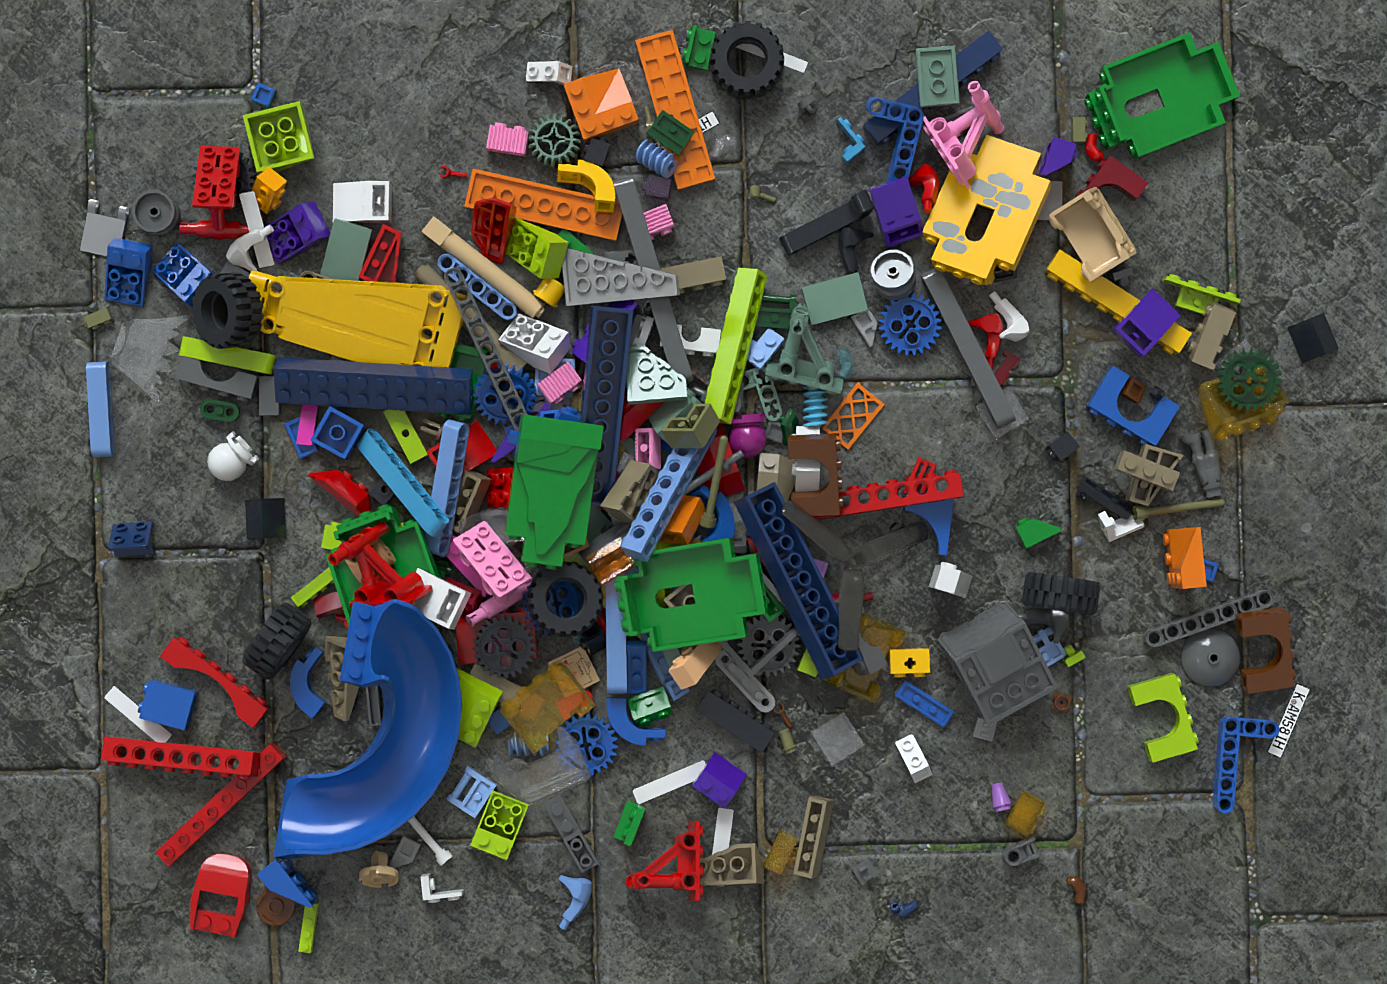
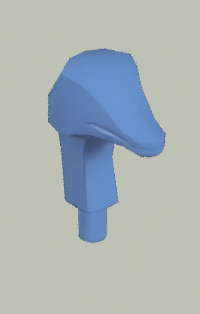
[559,875,592,930]

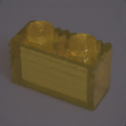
[1004,789,1046,836]
[764,829,798,875]

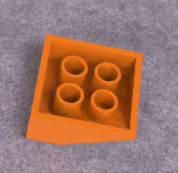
[564,69,639,143]
[1163,527,1207,589]

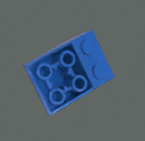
[104,238,153,307]
[152,242,214,307]
[257,858,318,908]

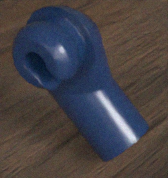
[890,900,919,917]

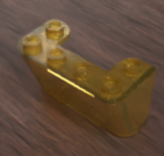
[1197,366,1290,441]
[500,662,596,754]

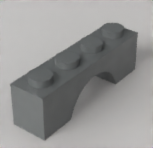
[175,356,259,402]
[835,593,888,676]

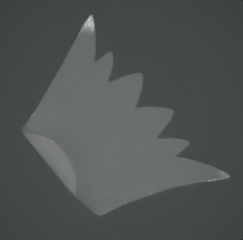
[110,315,192,406]

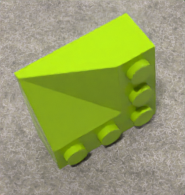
[243,101,314,175]
[456,668,503,748]

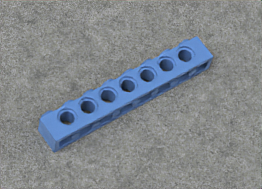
[621,429,717,562]

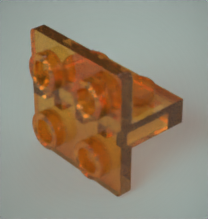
[586,537,635,586]

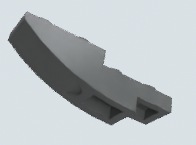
[543,794,599,873]

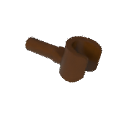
[773,702,792,728]

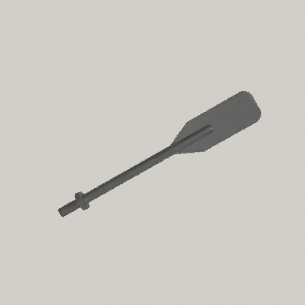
[579,450,744,562]

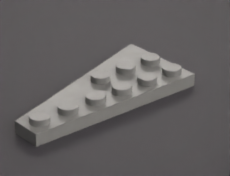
[562,248,680,306]

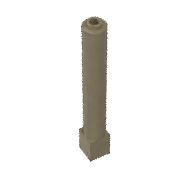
[415,265,528,371]

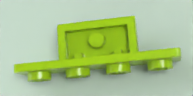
[1162,274,1241,315]

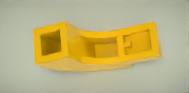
[557,159,615,213]

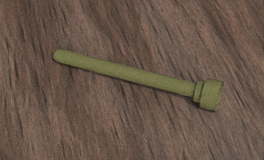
[700,436,728,528]
[1132,499,1225,521]

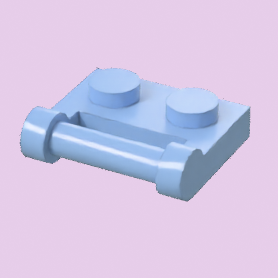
[446,766,497,818]

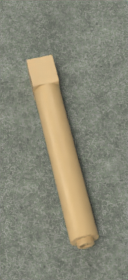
[422,216,546,319]

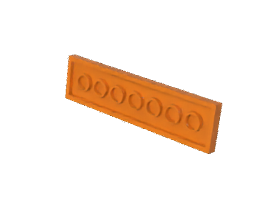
[464,169,623,241]

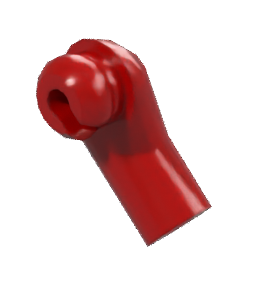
[1084,133,1104,162]

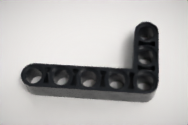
[779,190,875,256]

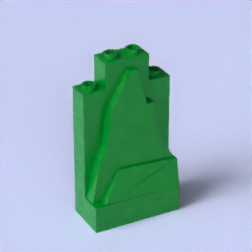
[504,414,604,570]

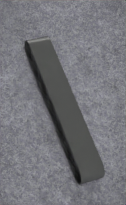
[1142,590,1274,647]

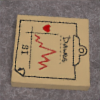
[548,646,600,698]

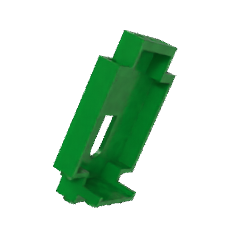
[1084,32,1240,160]
[325,504,440,627]
[615,537,769,652]

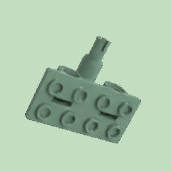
[765,303,843,395]

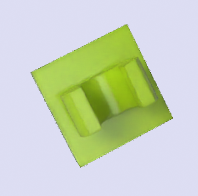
[1062,645,1086,667]

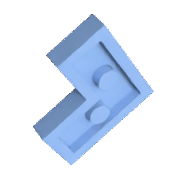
[747,328,785,370]

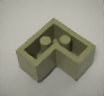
[661,404,720,449]

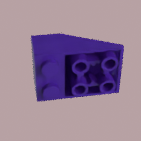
[870,176,923,248]
[264,201,330,265]
[1111,288,1180,358]

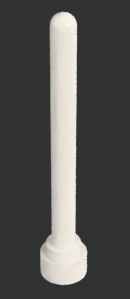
[408,816,453,866]

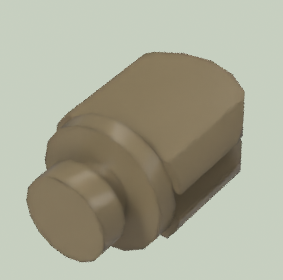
[419,419,444,440]

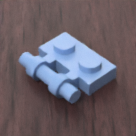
[1032,627,1067,666]

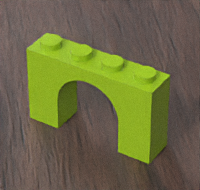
[1127,673,1199,763]

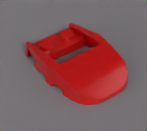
[190,853,252,938]

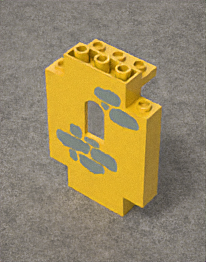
[922,135,1051,285]

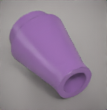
[991,782,1012,812]

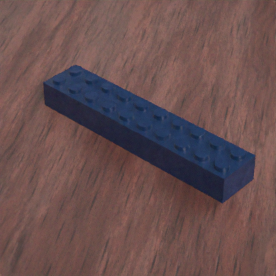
[579,305,633,507]
[273,357,474,415]
[734,482,863,680]

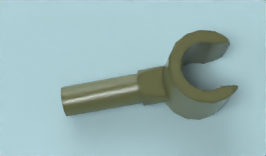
[644,106,654,131]
[749,185,776,203]

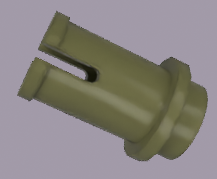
[777,728,797,754]

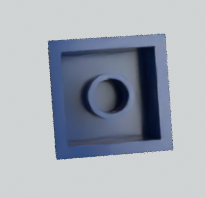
[311,406,367,460]

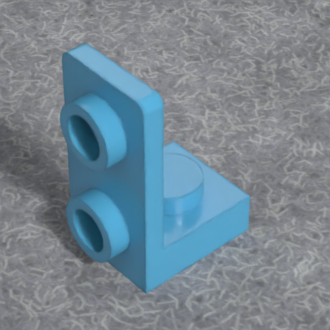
[837,117,865,164]

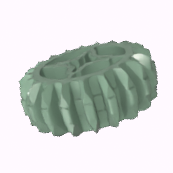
[528,114,581,167]

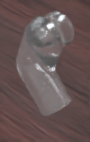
[711,134,736,159]

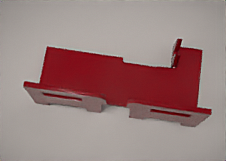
[994,349,1021,386]

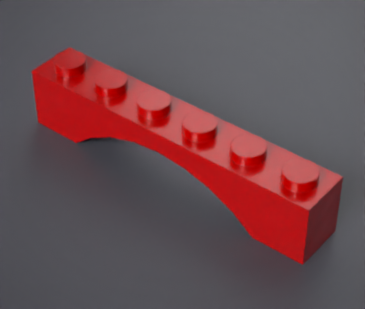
[160,636,270,728]

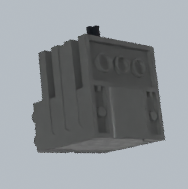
[937,602,1058,726]

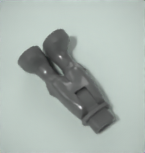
[1181,427,1222,498]

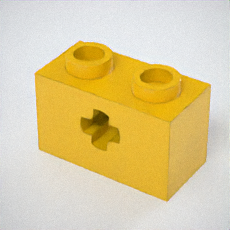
[889,648,930,677]

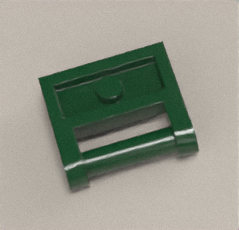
[755,294,796,330]

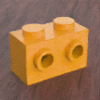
[251,167,287,214]

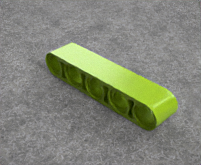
[179,336,276,375]

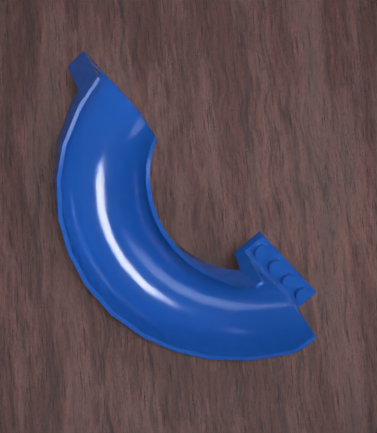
[273,599,462,859]

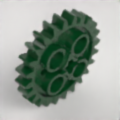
[1217,347,1282,412]

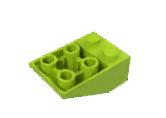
[506,218,569,279]
[470,790,529,861]

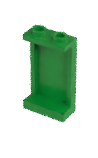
[437,344,489,423]

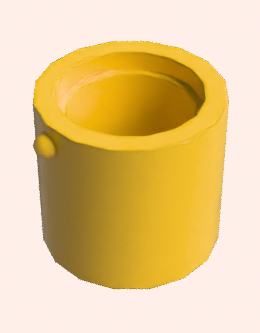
[533,278,565,308]

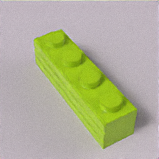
[291,568,334,608]
[298,902,319,953]

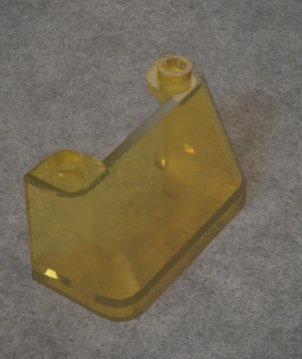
[823,613,906,703]

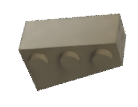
[1187,301,1236,370]
[1125,444,1184,506]
[600,460,659,524]

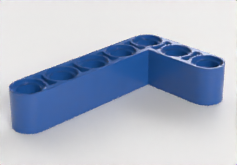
[865,97,924,184]
[1212,716,1280,814]

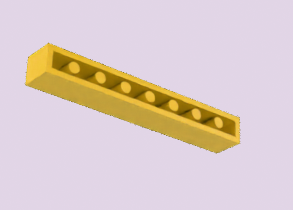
[1044,250,1192,355]

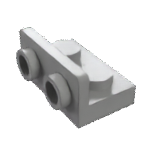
[629,314,655,347]

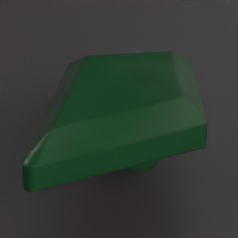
[779,409,799,446]

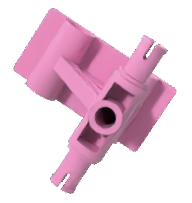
[922,81,1004,189]
[453,521,533,627]

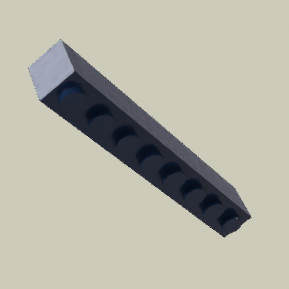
[863,31,1003,145]

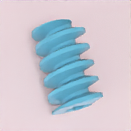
[803,387,828,427]

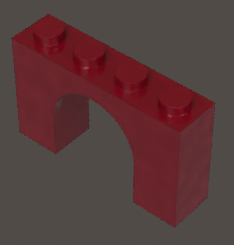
[1074,155,1148,201]

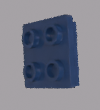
[108,521,155,557]

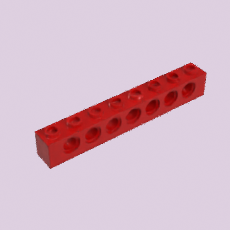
[807,470,965,521]
[101,736,260,780]
[155,742,287,867]

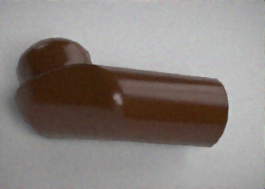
[1067,876,1086,903]

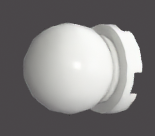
[207,431,259,481]

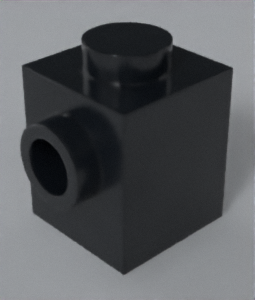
[583,137,611,169]
[369,478,396,505]
[579,622,606,656]

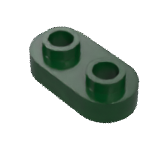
[200,399,240,422]

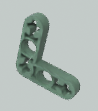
[743,367,782,421]

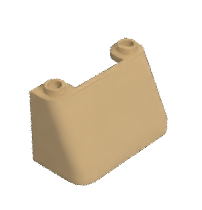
[1049,187,1136,281]

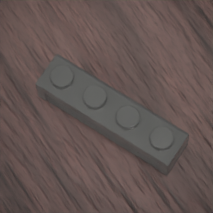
[366,685,382,727]

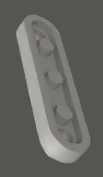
[715,650,775,712]

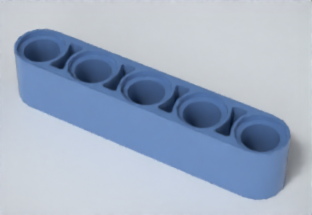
[438,254,518,321]
[86,361,114,458]

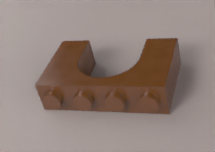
[788,433,844,517]
[1236,607,1296,694]

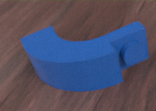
[689,485,735,542]
[290,647,327,719]
[607,697,666,745]

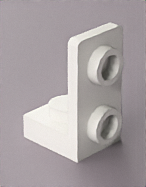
[526,61,573,85]
[1098,511,1144,542]
[896,734,932,783]
[421,873,464,903]

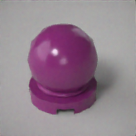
[728,413,767,459]

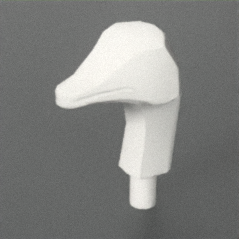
[226,225,274,272]
[989,291,1030,342]

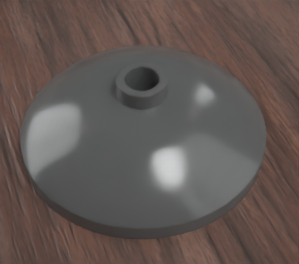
[1181,628,1240,687]

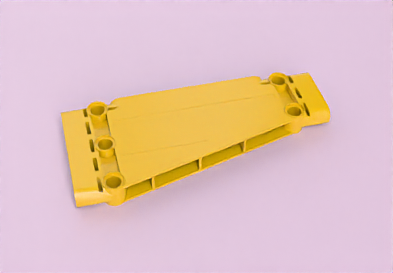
[249,270,467,368]

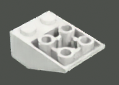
[333,181,392,223]
[498,314,571,374]
[413,568,471,629]

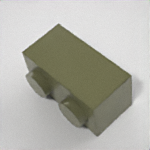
[1071,117,1087,144]
[84,308,114,330]

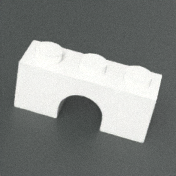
[660,325,721,357]

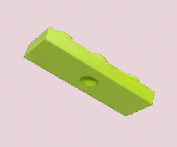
[383,410,428,464]

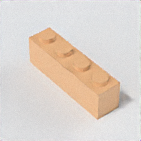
[668,640,728,690]

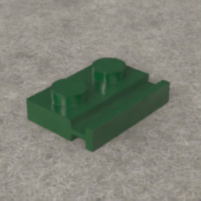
[646,110,695,156]

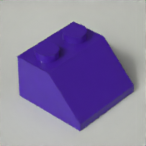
[1038,137,1078,178]
[692,752,747,809]

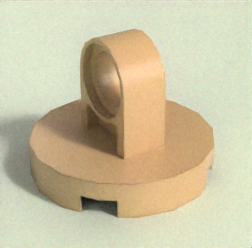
[359,851,399,888]

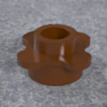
[1050,691,1072,713]

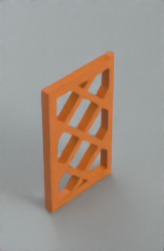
[821,382,885,449]

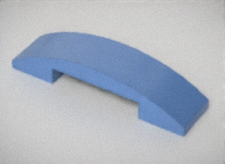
[640,632,690,701]

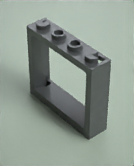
[717,574,800,678]

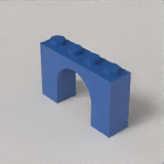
[1086,366,1180,447]

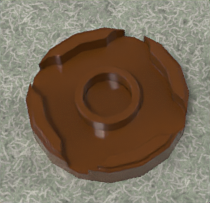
[256,888,296,926]

